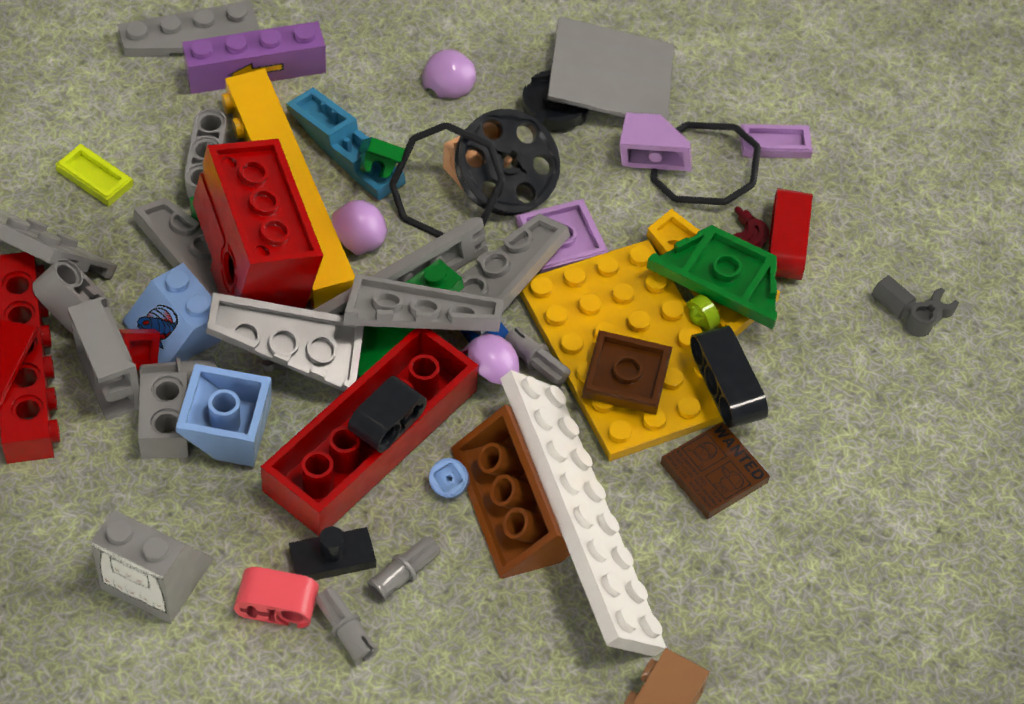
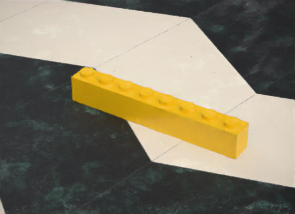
[221,68,355,309]

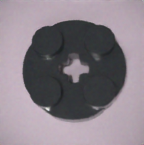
[522,70,590,130]

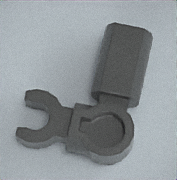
[872,275,959,337]

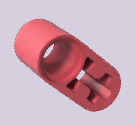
[234,567,319,628]

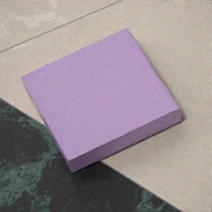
[516,199,608,274]

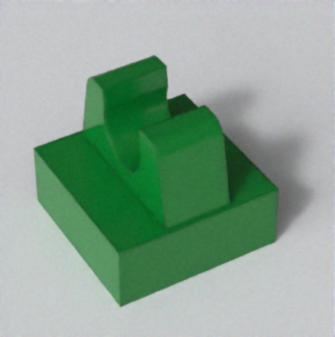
[358,137,405,179]

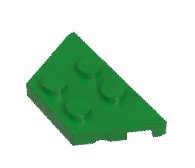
[646,225,777,330]

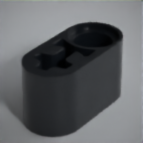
[348,376,427,453]

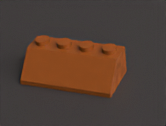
[451,405,570,579]

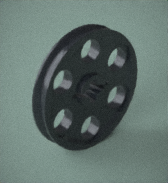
[454,109,560,216]

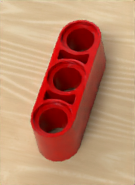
[768,188,813,281]

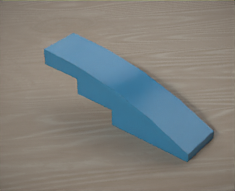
[286,87,406,201]

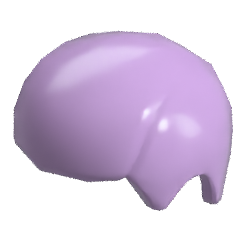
[422,49,476,99]
[332,200,388,256]
[461,333,519,385]

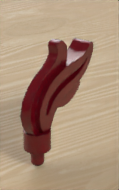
[733,207,769,249]

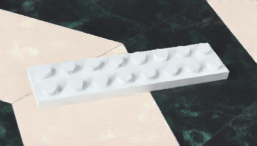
[500,370,667,656]

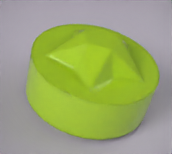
[687,294,720,332]

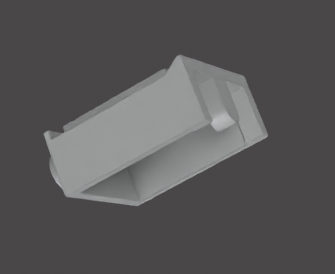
[68,296,140,421]

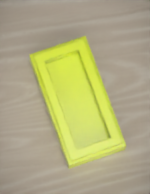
[55,143,134,207]

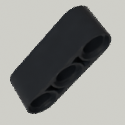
[690,326,768,428]

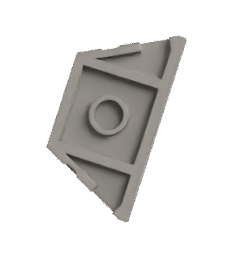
[0,209,118,279]

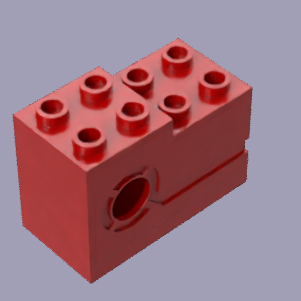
[192,139,323,309]

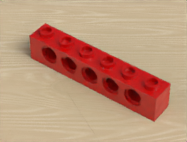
[0,252,61,464]

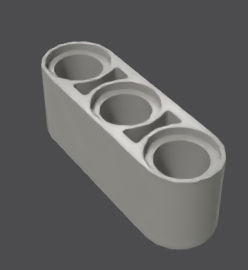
[185,108,228,204]

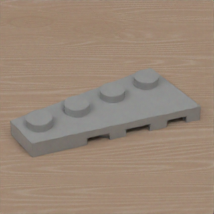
[117,0,260,57]
[133,198,218,296]
[343,274,504,332]

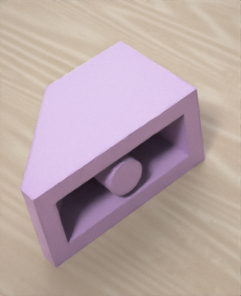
[620,112,692,171]

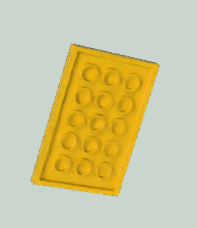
[519,239,724,462]

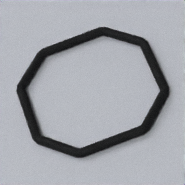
[650,122,761,205]
[390,123,505,238]

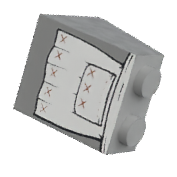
[91,510,213,624]

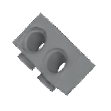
[138,372,191,459]

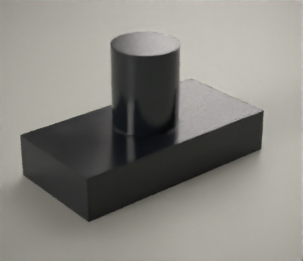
[289,526,376,580]

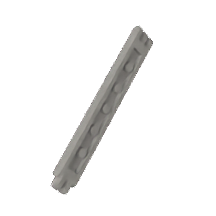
[260,217,488,372]

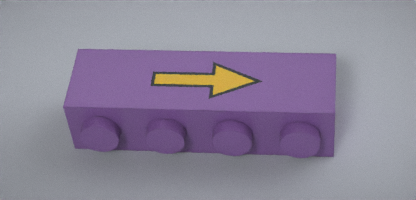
[182,21,326,94]

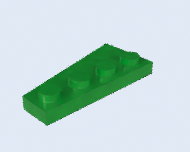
[357,258,464,380]

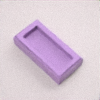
[740,124,813,158]

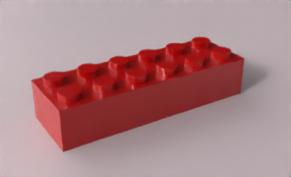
[260,328,479,537]

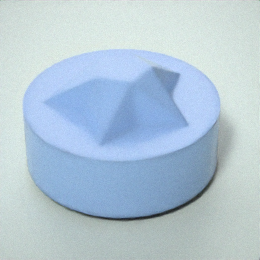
[429,458,470,499]

